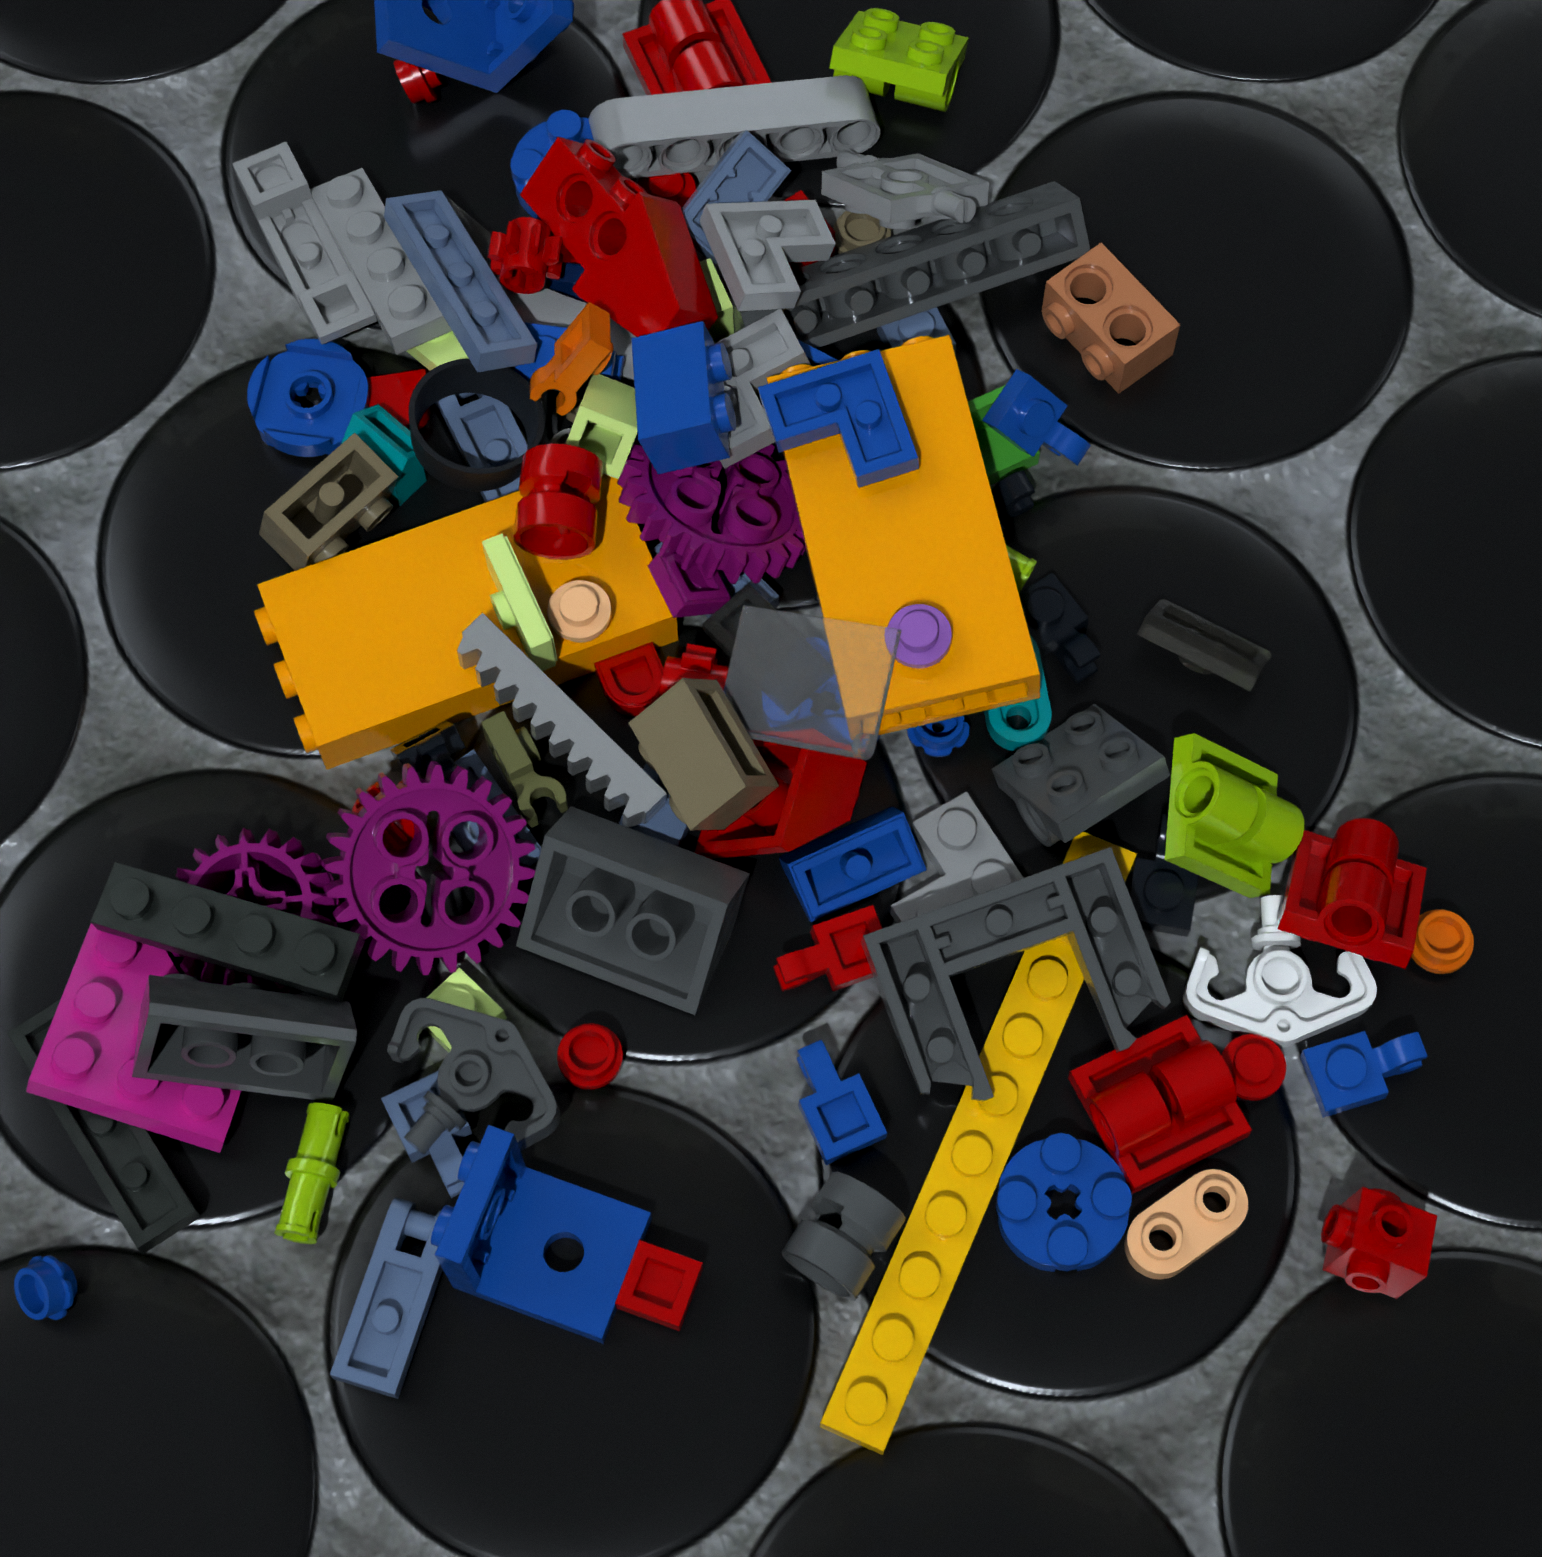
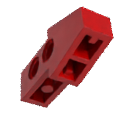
[520,137,718,337]

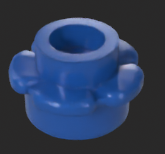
[907,715,970,757]
[14,1255,77,1320]

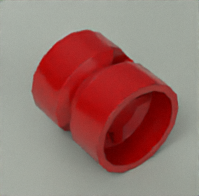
[513,443,603,560]

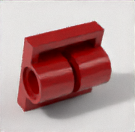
[622,0,772,95]
[1277,818,1427,969]
[1068,1015,1252,1194]

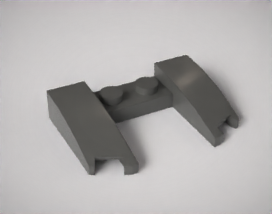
[861,847,1171,1101]

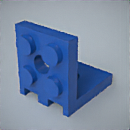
[374,0,574,93]
[431,1125,652,1344]

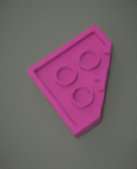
[26,923,241,1153]

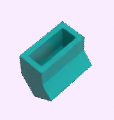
[341,404,427,506]

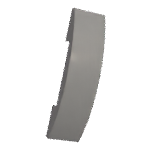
[232,142,377,345]

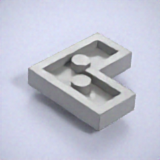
[699,200,836,311]
[715,308,811,469]
[890,792,1023,923]

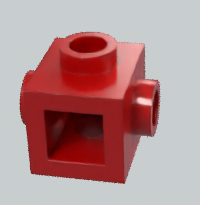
[1321,1187,1437,1299]

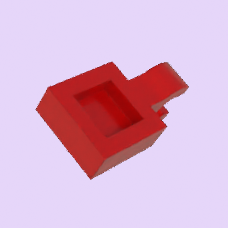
[773,905,882,991]

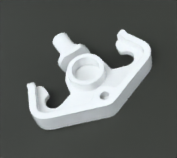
[1183,895,1377,1048]

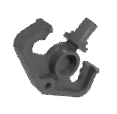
[387,998,561,1154]

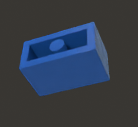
[631,321,736,475]

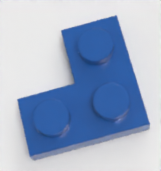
[758,349,919,488]

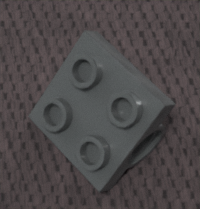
[992,704,1171,847]

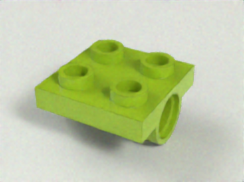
[829,8,969,112]
[1165,733,1304,898]

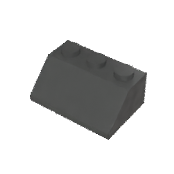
[516,806,750,1015]
[132,974,357,1102]

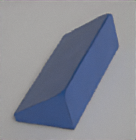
[779,807,927,922]

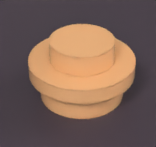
[548,580,612,643]

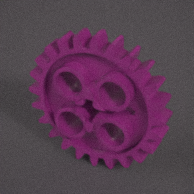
[617,441,806,584]
[321,761,536,975]

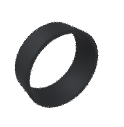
[408,359,545,492]

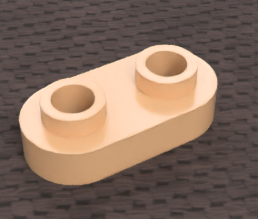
[1124,1169,1248,1279]

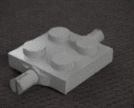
[821,149,989,229]

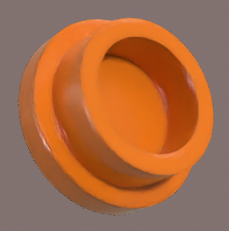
[1411,909,1474,974]

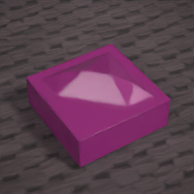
[648,552,732,618]

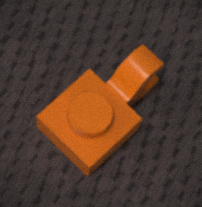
[530,302,613,416]

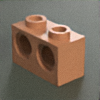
[1041,242,1180,394]

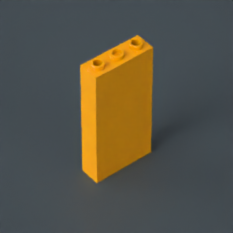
[766,335,1040,741]
[254,474,679,770]

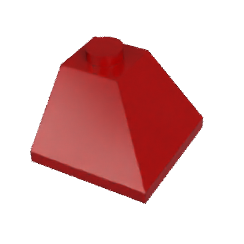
[694,729,867,859]

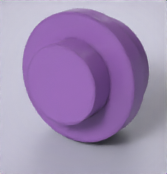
[886,604,952,668]

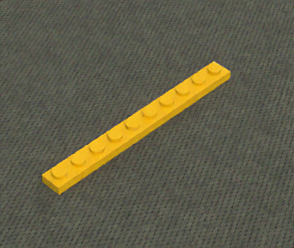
[820,832,1137,1455]

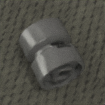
[782,1172,906,1301]

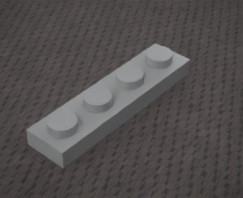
[310,168,452,355]

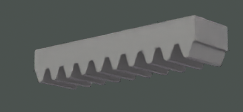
[457,613,667,828]

